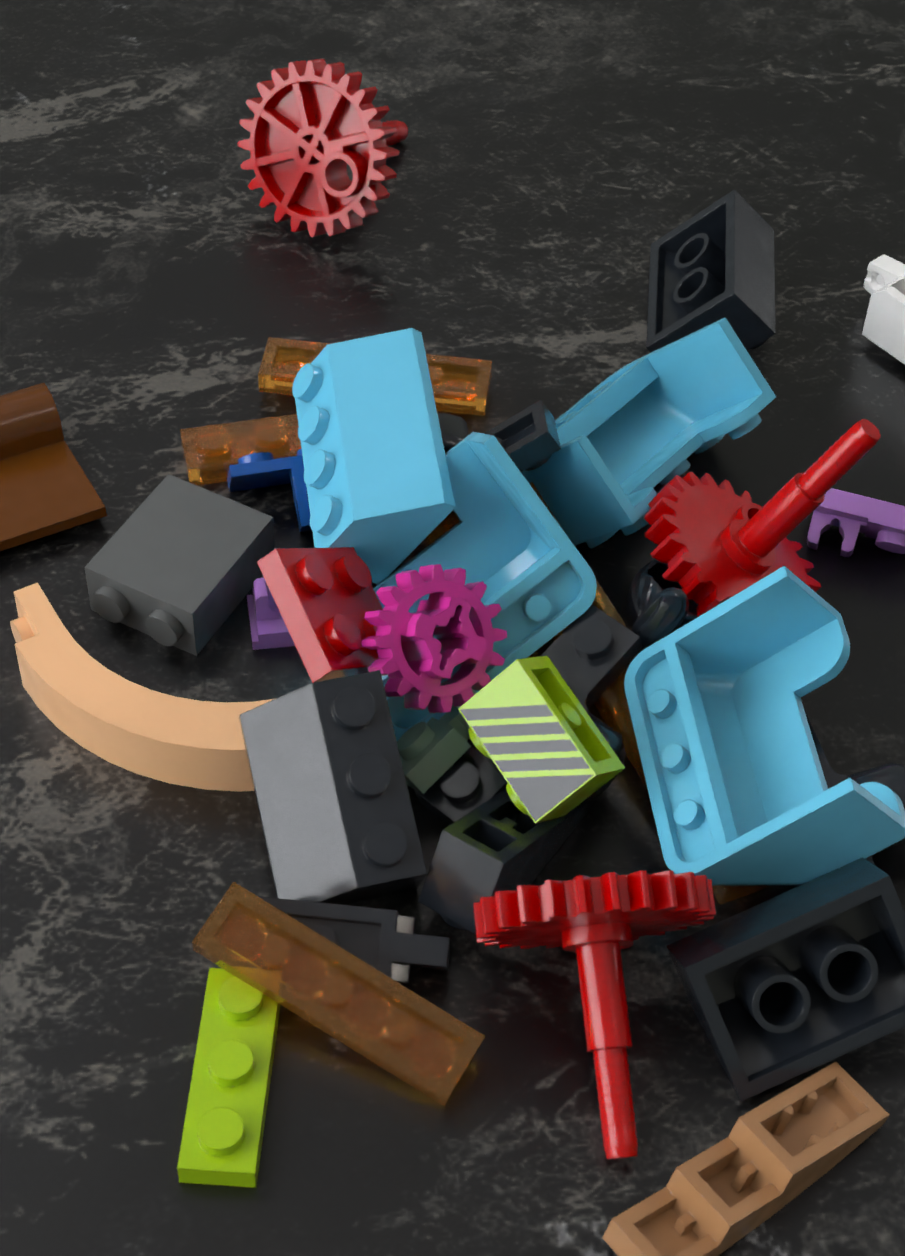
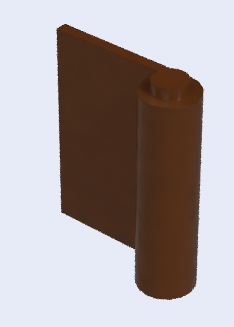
[0,383,107,551]

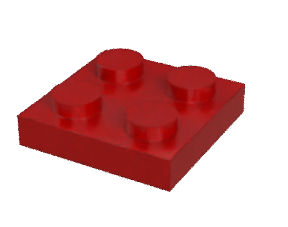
[257,547,387,683]

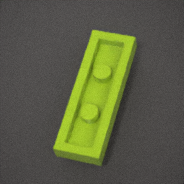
[177,968,283,1188]

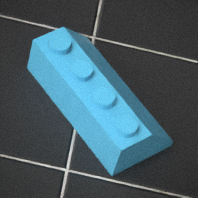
[292,328,456,585]

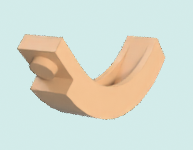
[10,582,276,792]

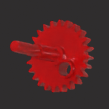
[238,58,408,237]
[644,419,881,617]
[473,870,716,1159]

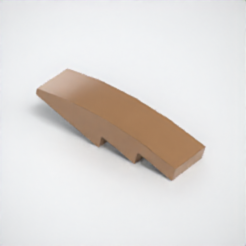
[602,1061,890,1256]

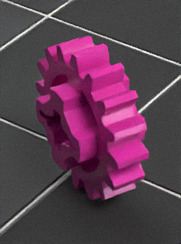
[361,564,507,713]

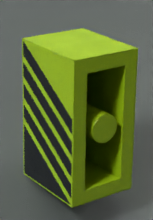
[458,656,625,824]

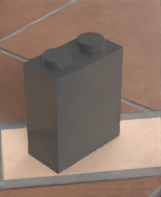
[84,474,275,656]

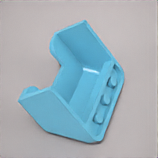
[521,318,776,548]
[373,432,597,741]
[624,566,905,886]

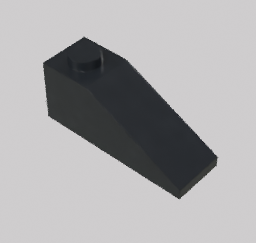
[418,789,594,934]

